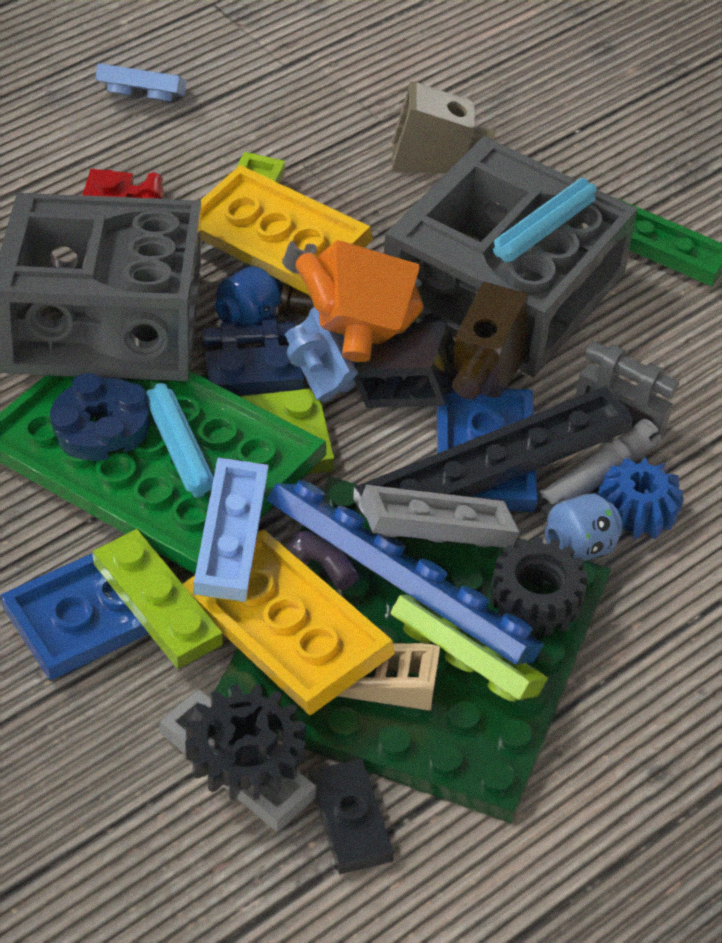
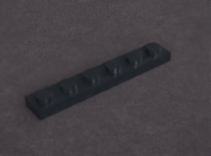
[353,386,633,519]

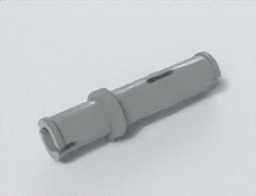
[537,419,662,517]

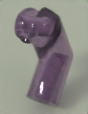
[285,531,359,590]

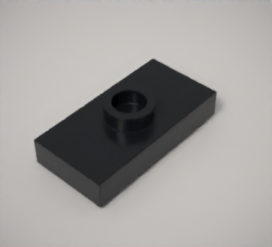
[309,758,394,875]

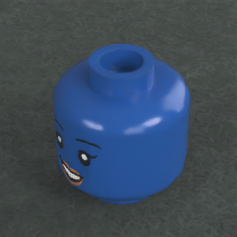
[215,266,283,326]

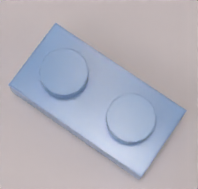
[95,63,187,102]

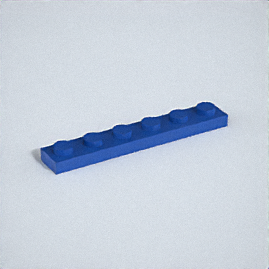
[267,480,544,665]

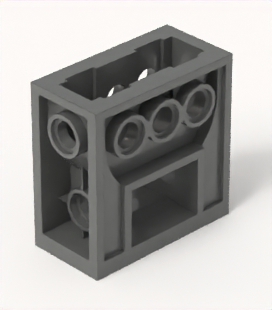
[384,136,638,378]
[0,193,201,381]

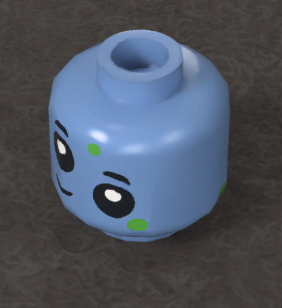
[545,494,622,562]

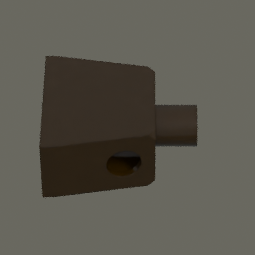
[452,281,528,399]

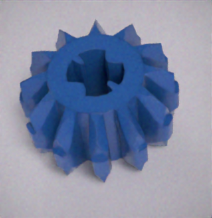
[598,456,684,541]

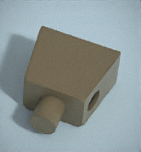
[392,81,495,173]

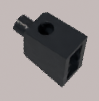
[354,313,455,408]

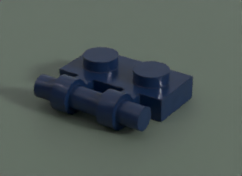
[202,319,303,396]

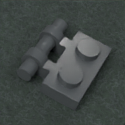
[575,341,679,440]

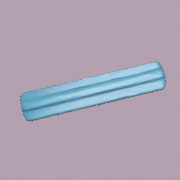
[493,178,597,263]
[146,383,214,498]

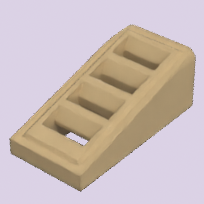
[338,643,440,711]

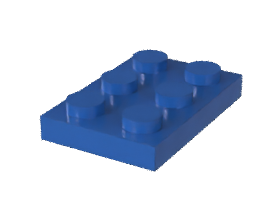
[437,387,537,512]
[0,553,149,681]

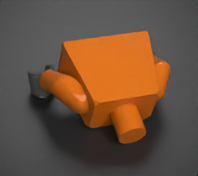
[282,240,423,362]

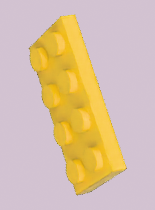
[200,165,374,295]
[183,529,395,715]

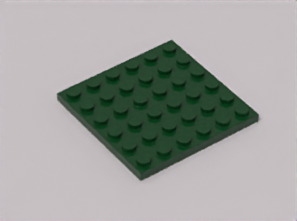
[215,476,611,824]

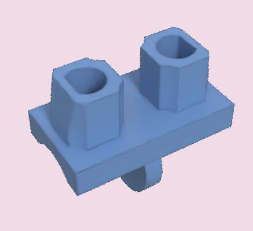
[285,307,358,402]

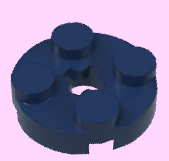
[50,373,150,461]

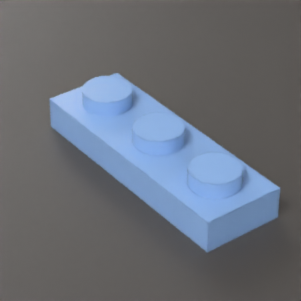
[193,458,268,602]

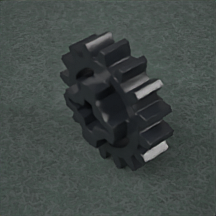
[185,684,306,800]

